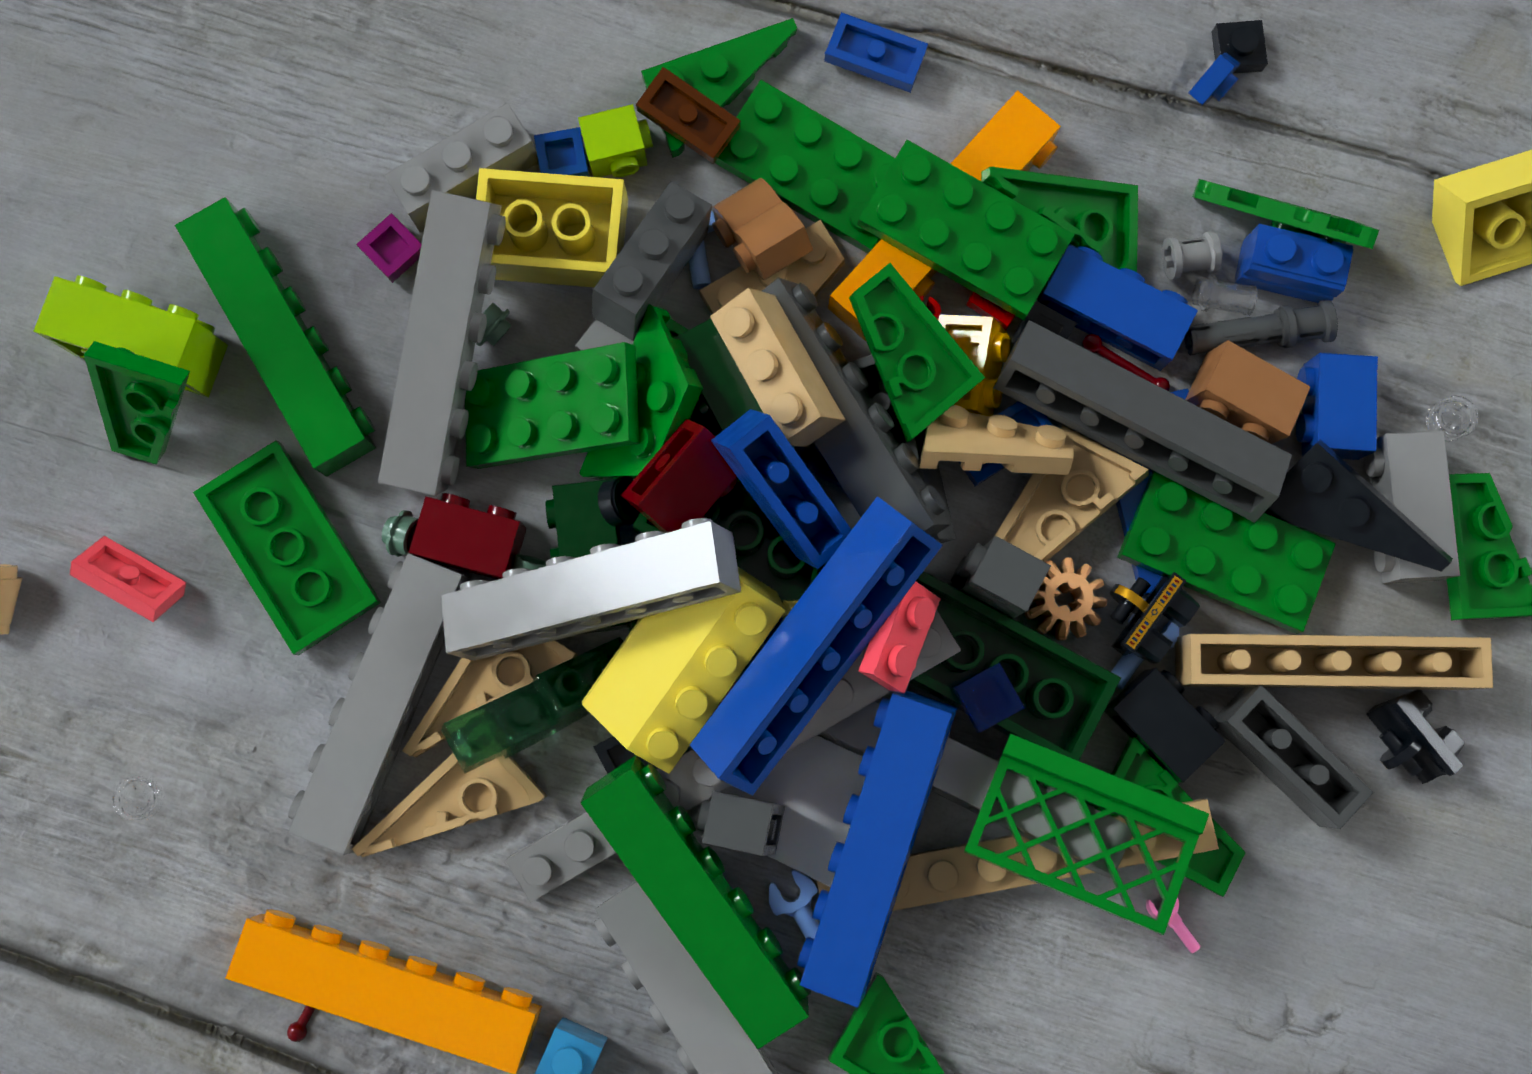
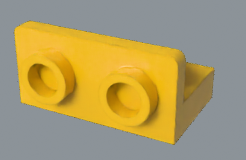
[938,314,1010,416]

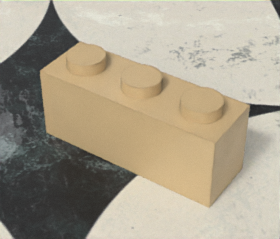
[710,287,845,447]

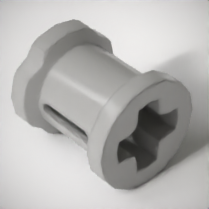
[1162,231,1223,280]

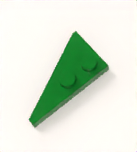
[641,18,797,158]
[981,167,1138,272]
[1192,178,1379,249]
[828,972,945,1074]

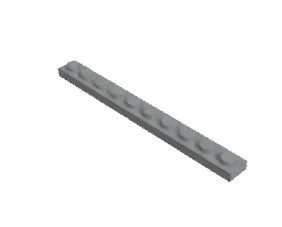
[505,610,961,903]

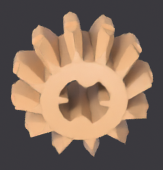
[1025,557,1107,641]

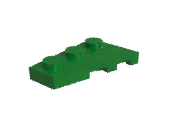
[1447,473,1532,621]

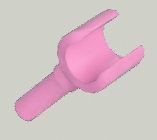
[1146,897,1201,953]

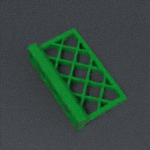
[964,734,1209,935]

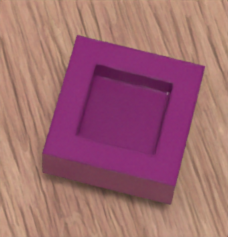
[356,213,422,283]

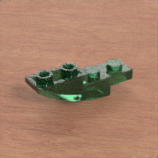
[441,637,623,773]

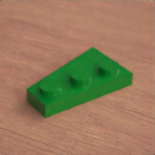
[849,263,985,443]
[84,341,190,465]
[1094,737,1246,897]

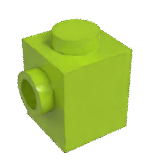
[578,104,653,177]

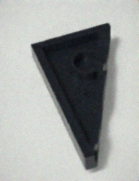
[1264,439,1453,572]

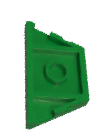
[579,304,703,479]

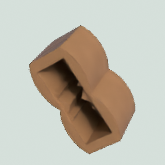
[712,178,813,280]

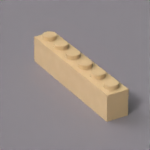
[1175,634,1493,690]

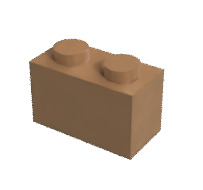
[1185,340,1310,444]

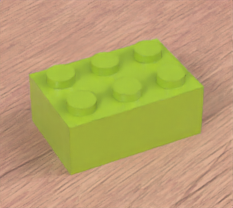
[33,275,228,398]

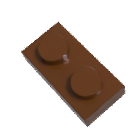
[636,67,741,164]

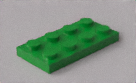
[715,80,895,254]
[857,140,1075,320]
[465,342,640,469]
[193,440,382,656]
[1117,470,1336,634]

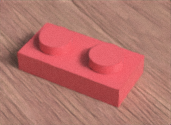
[70,536,186,622]
[858,581,941,694]

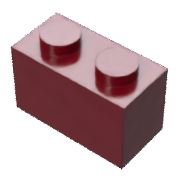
[621,419,738,533]
[409,493,527,580]

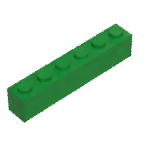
[175,197,376,477]
[581,755,811,1049]

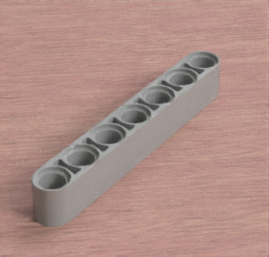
[818,702,1132,878]

